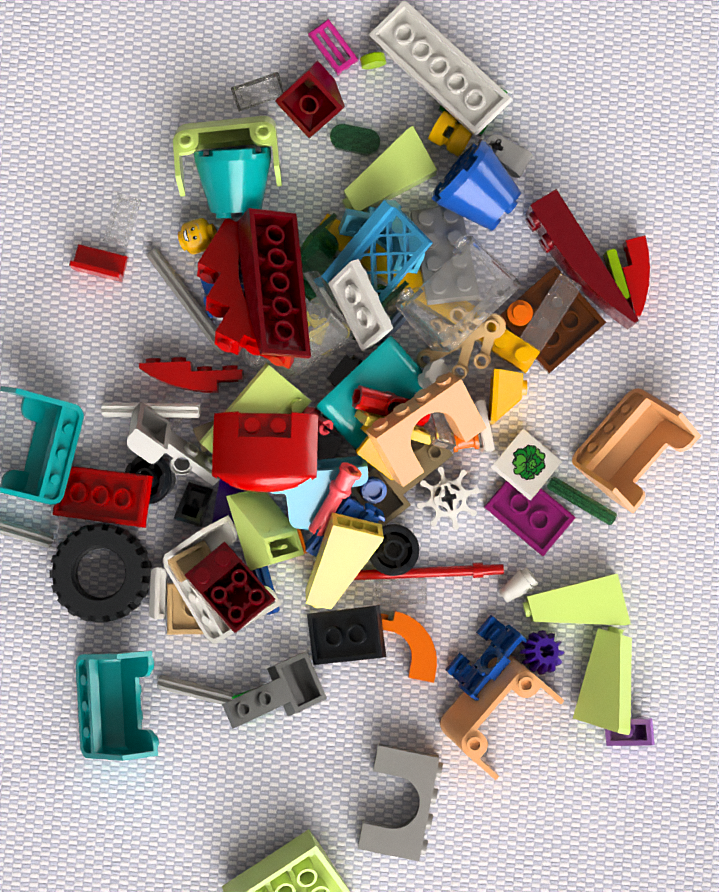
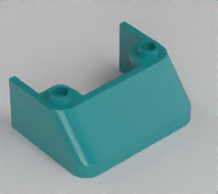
[0,386,84,505]

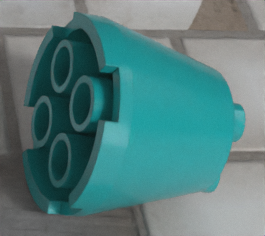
[194,147,271,218]

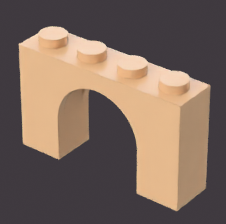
[366,372,486,487]

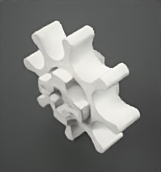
[417,467,480,530]

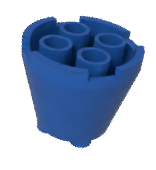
[431,139,521,231]

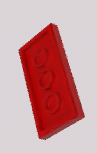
[52,466,153,528]

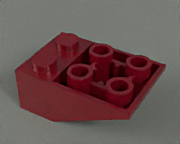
[184,541,276,634]

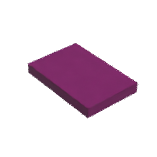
[484,481,576,557]

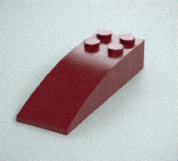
[525,189,639,330]
[237,208,311,359]

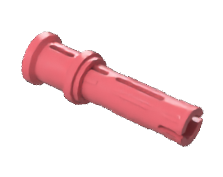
[308,462,362,536]

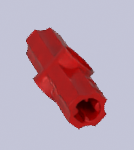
[352,385,431,426]

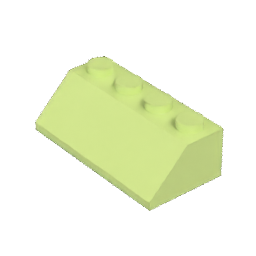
[199,363,311,454]

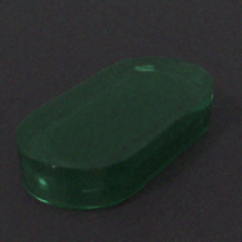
[330,124,380,156]

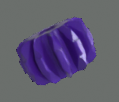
[519,630,565,675]

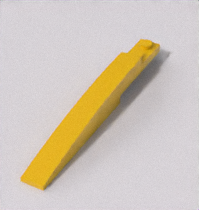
[313,213,540,374]

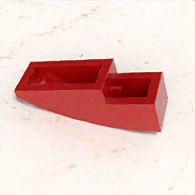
[622,235,650,318]

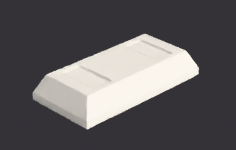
[149,567,167,619]

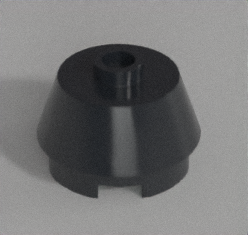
[125,456,176,504]
[370,524,419,576]

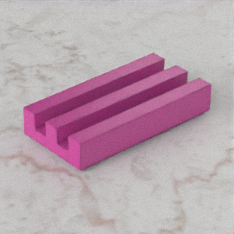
[308,19,358,76]

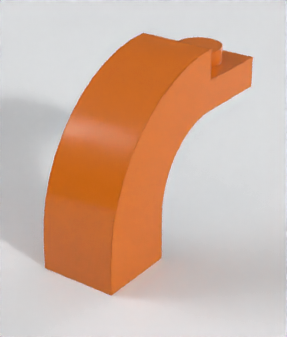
[381,611,437,683]

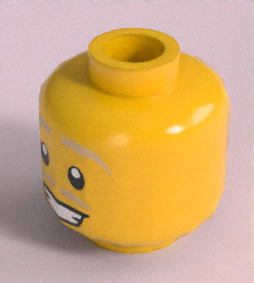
[178,218,217,254]

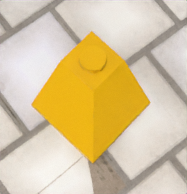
[488,369,527,425]

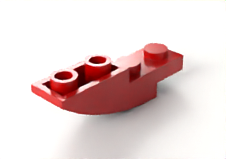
[139,357,244,393]

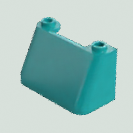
[316,336,423,451]

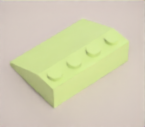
[222,829,351,892]

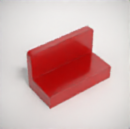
[69,244,129,282]

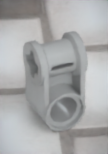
[486,134,533,178]

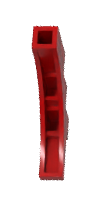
[197,218,294,369]

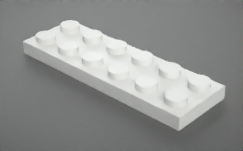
[369,0,512,136]

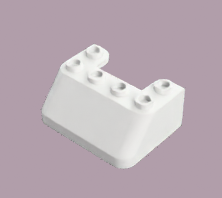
[163,515,282,643]

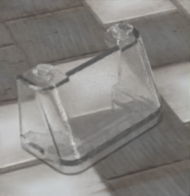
[394,235,521,352]

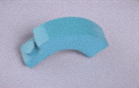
[338,206,425,274]

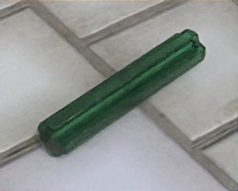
[547,477,617,525]

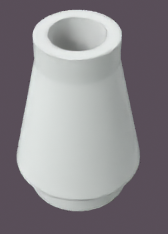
[499,567,539,603]

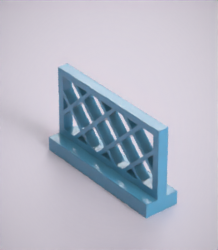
[321,200,433,304]

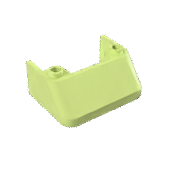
[173,116,282,197]

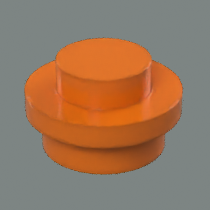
[507,300,533,326]

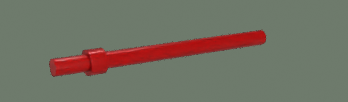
[354,562,504,580]

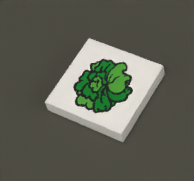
[491,429,562,500]

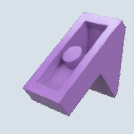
[605,716,655,746]

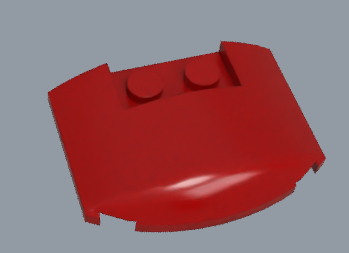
[212,411,318,492]

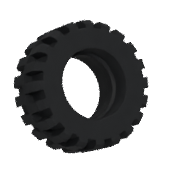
[49,523,152,623]

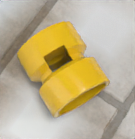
[428,110,473,157]

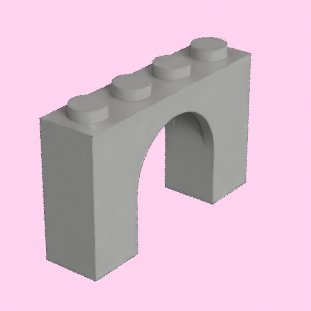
[358,743,443,861]

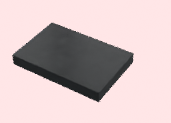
[307,605,386,665]

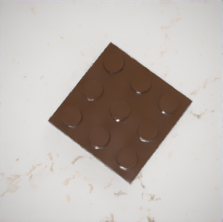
[500,266,607,374]

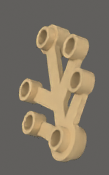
[417,306,506,380]

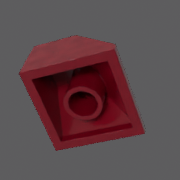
[275,60,345,139]

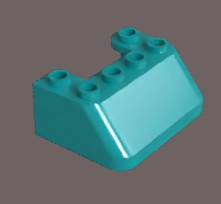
[76,651,159,761]

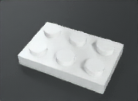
[328,259,393,351]

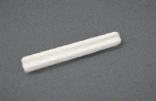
[101,403,201,418]

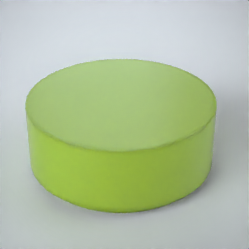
[360,52,386,70]

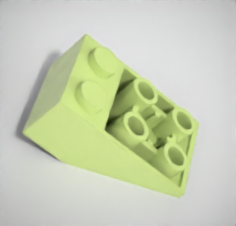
[226,491,304,571]

